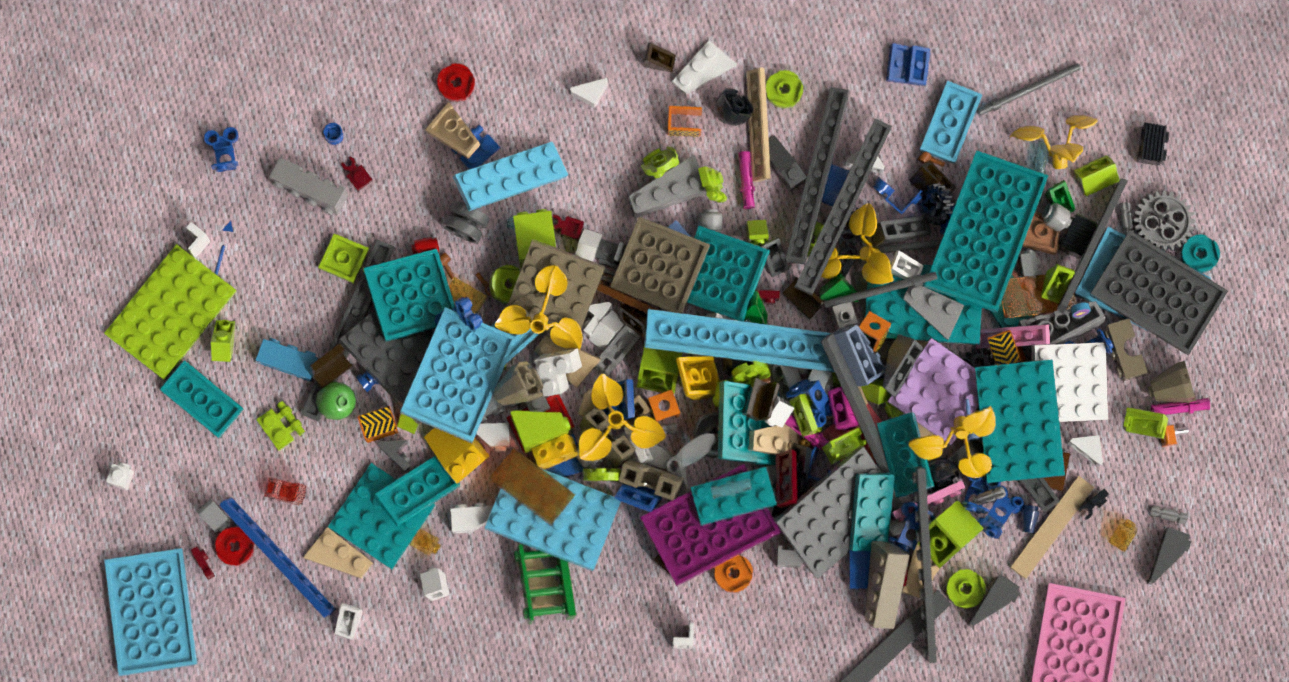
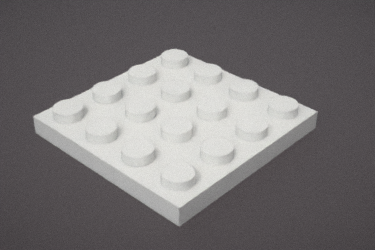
[1032,343,1108,422]

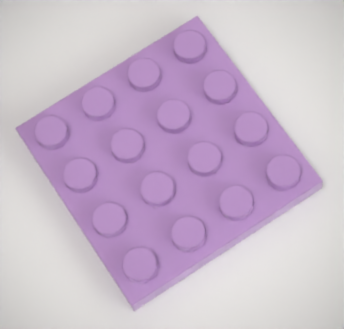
[887,338,979,446]

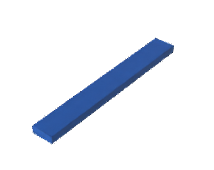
[219,498,336,618]

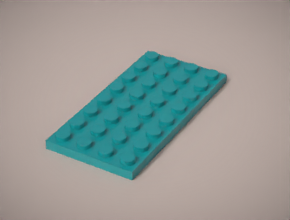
[924,150,1049,313]

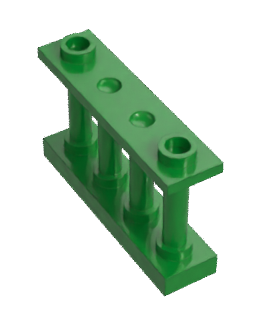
[514,544,576,625]

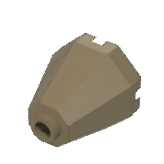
[494,361,543,405]
[1148,361,1196,403]

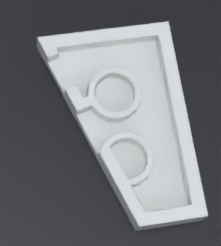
[672,40,738,95]

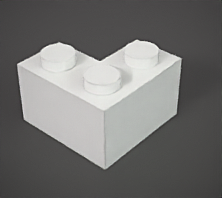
[535,348,582,397]

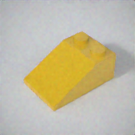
[676,356,719,400]
[424,427,490,484]

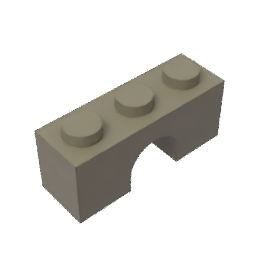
[1103,318,1148,382]
[579,408,636,469]
[619,459,684,500]

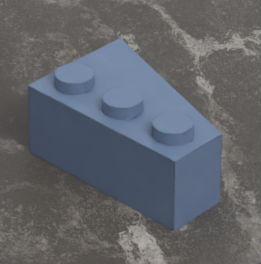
[833,325,886,387]

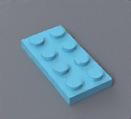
[919,81,983,164]

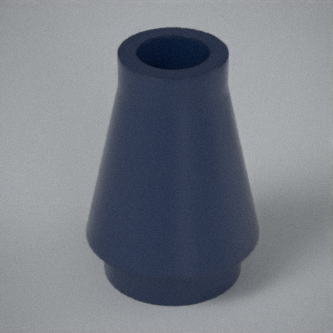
[1021,505,1040,533]

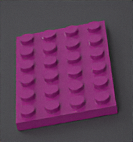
[640,464,780,587]

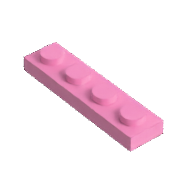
[976,325,1050,349]
[891,481,965,522]

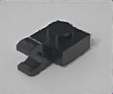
[1078,489,1109,520]

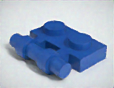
[451,124,501,170]

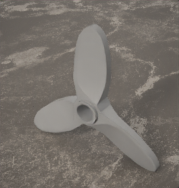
[648,433,717,499]

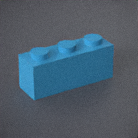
[256,338,318,382]

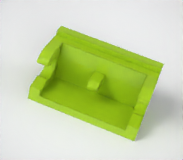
[1124,407,1168,439]
[822,427,867,465]

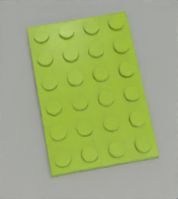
[104,244,237,381]

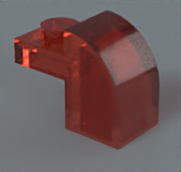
[264,478,307,506]

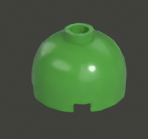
[316,382,356,420]

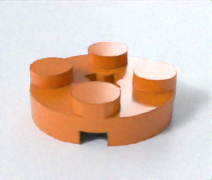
[714,555,753,593]

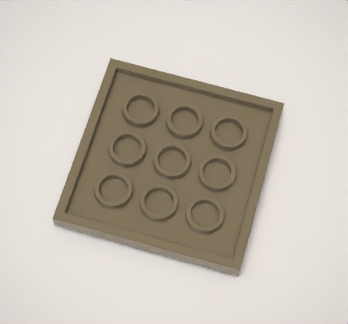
[610,217,710,314]
[508,239,605,328]

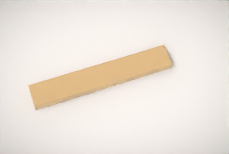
[746,67,771,182]
[1010,476,1094,580]

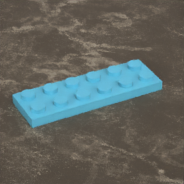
[453,141,568,211]

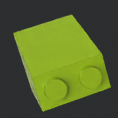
[513,209,556,269]
[637,346,683,393]
[510,411,571,454]
[918,500,984,568]

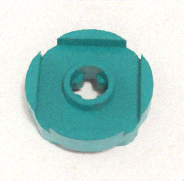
[1181,234,1220,273]

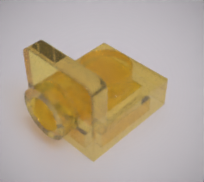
[1108,518,1138,552]
[410,529,441,557]

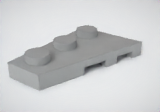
[903,285,964,341]

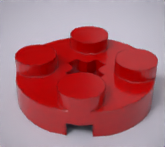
[437,63,475,102]
[215,527,255,566]

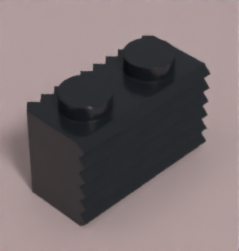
[1137,122,1169,166]
[1058,213,1097,259]

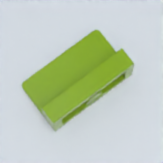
[1073,155,1119,196]
[789,393,822,437]

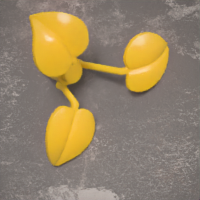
[1010,115,1098,169]
[821,203,893,284]
[495,265,583,350]
[579,374,666,461]
[908,407,995,478]

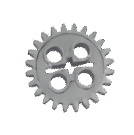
[1133,190,1196,252]

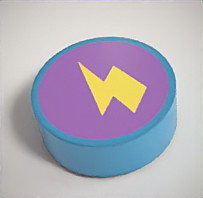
[1070,302,1091,317]

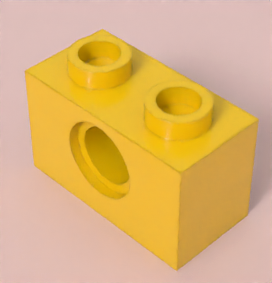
[532,433,578,470]

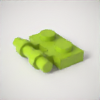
[698,166,727,203]
[256,401,305,451]

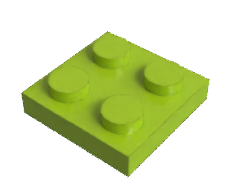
[318,233,369,284]

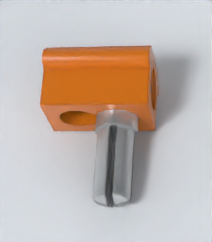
[1161,425,1189,447]

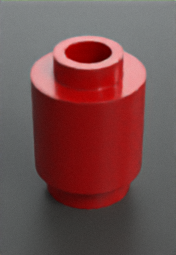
[411,236,440,255]

